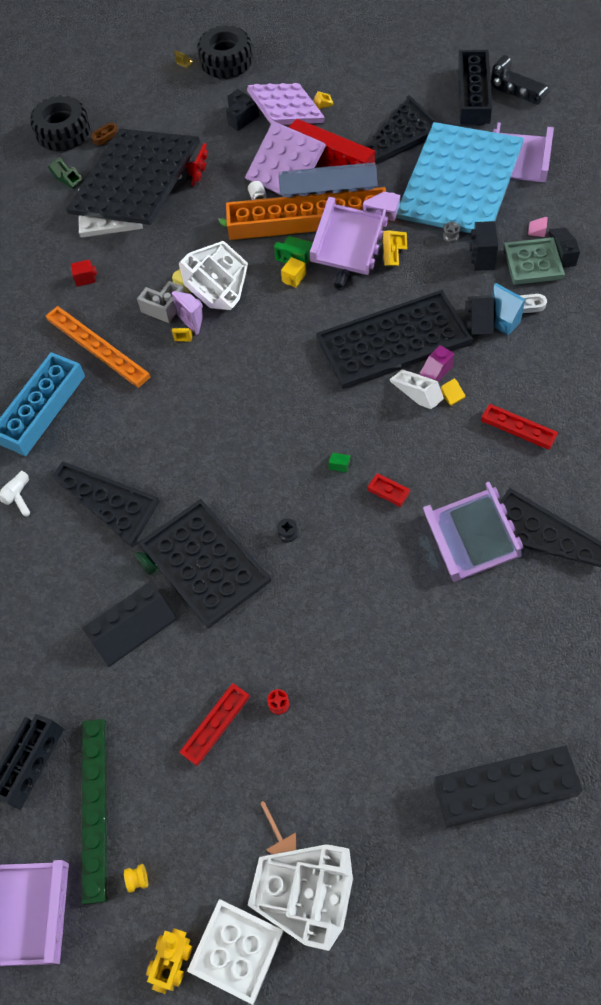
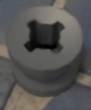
[443,222,460,243]

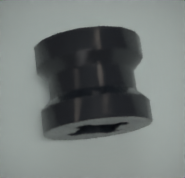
[277,518,298,542]

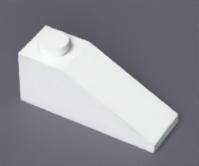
[390,369,444,409]

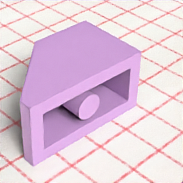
[363,192,400,221]

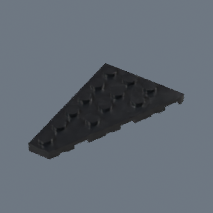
[365,95,438,164]

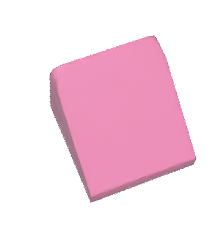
[528,217,548,237]

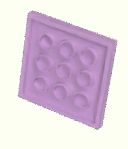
[247,83,325,125]
[245,121,326,197]

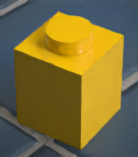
[281,257,306,288]

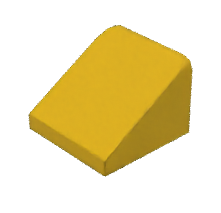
[313,91,334,109]
[172,328,193,342]
[441,379,465,406]

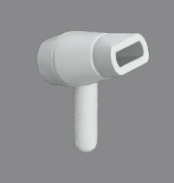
[0,471,30,517]

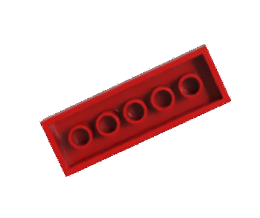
[288,119,375,168]

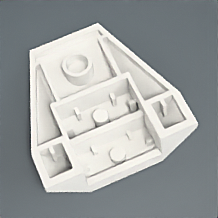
[179,241,248,310]
[248,844,353,951]

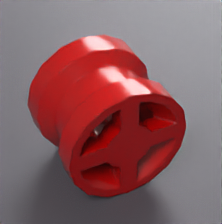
[267,689,289,715]

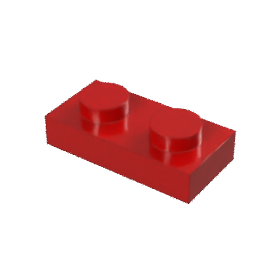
[367,473,410,508]

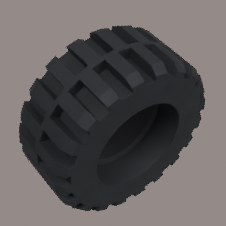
[197,25,253,79]
[30,95,90,151]

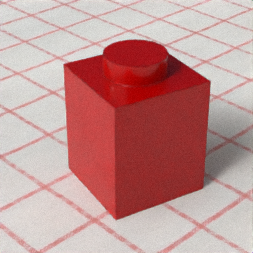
[71,260,97,287]

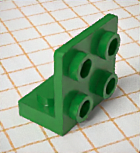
[274,236,313,267]

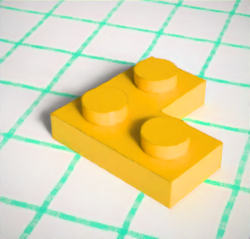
[382,230,407,266]

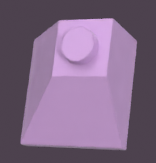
[172,291,203,335]

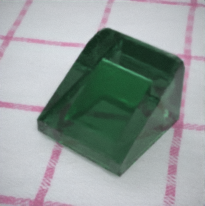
[135,552,158,575]

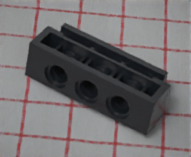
[0,714,64,810]

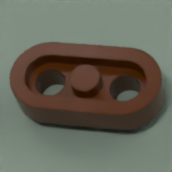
[91,123,118,145]

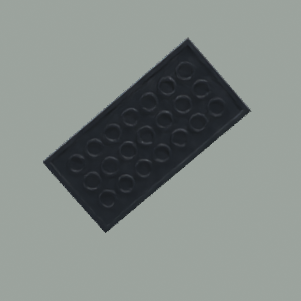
[316,290,473,389]

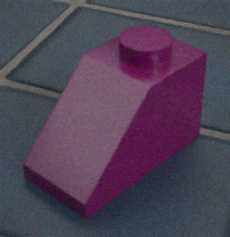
[419,345,454,382]

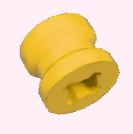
[124,864,148,893]

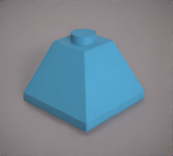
[492,283,526,335]

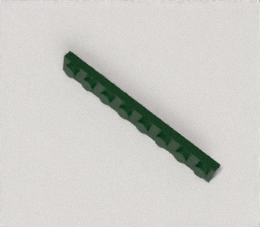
[82,719,107,905]

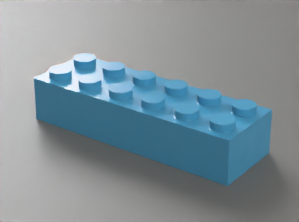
[0,352,85,456]

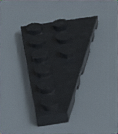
[477,488,601,567]

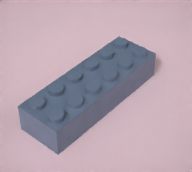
[278,162,377,197]

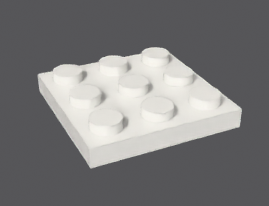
[187,899,284,1005]

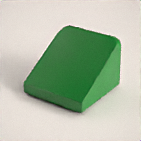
[328,453,351,472]

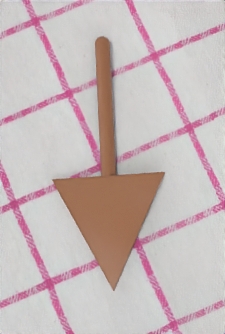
[261,801,296,855]

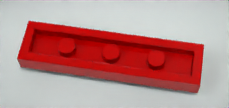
[481,403,558,450]
[179,683,250,767]

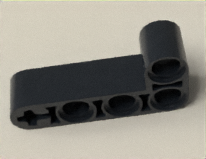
[491,55,549,104]

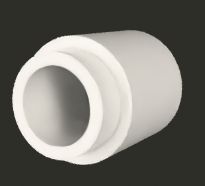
[248,181,267,200]

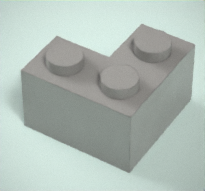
[137,281,185,323]

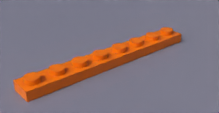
[46,306,151,388]

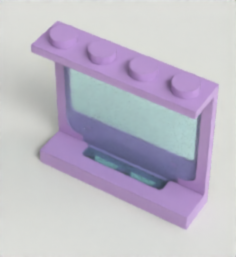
[423,482,523,582]

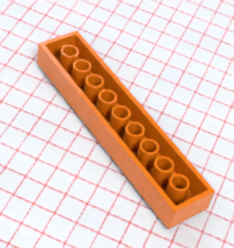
[226,187,389,240]

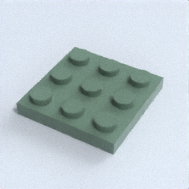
[503,237,565,285]

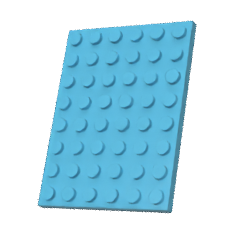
[396,122,524,233]

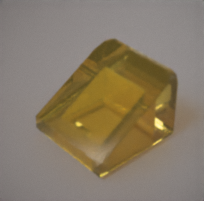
[174,50,192,68]

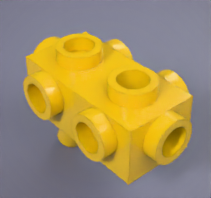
[146,928,192,994]

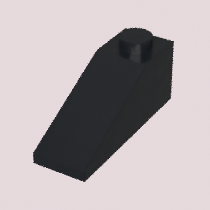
[548,227,580,267]

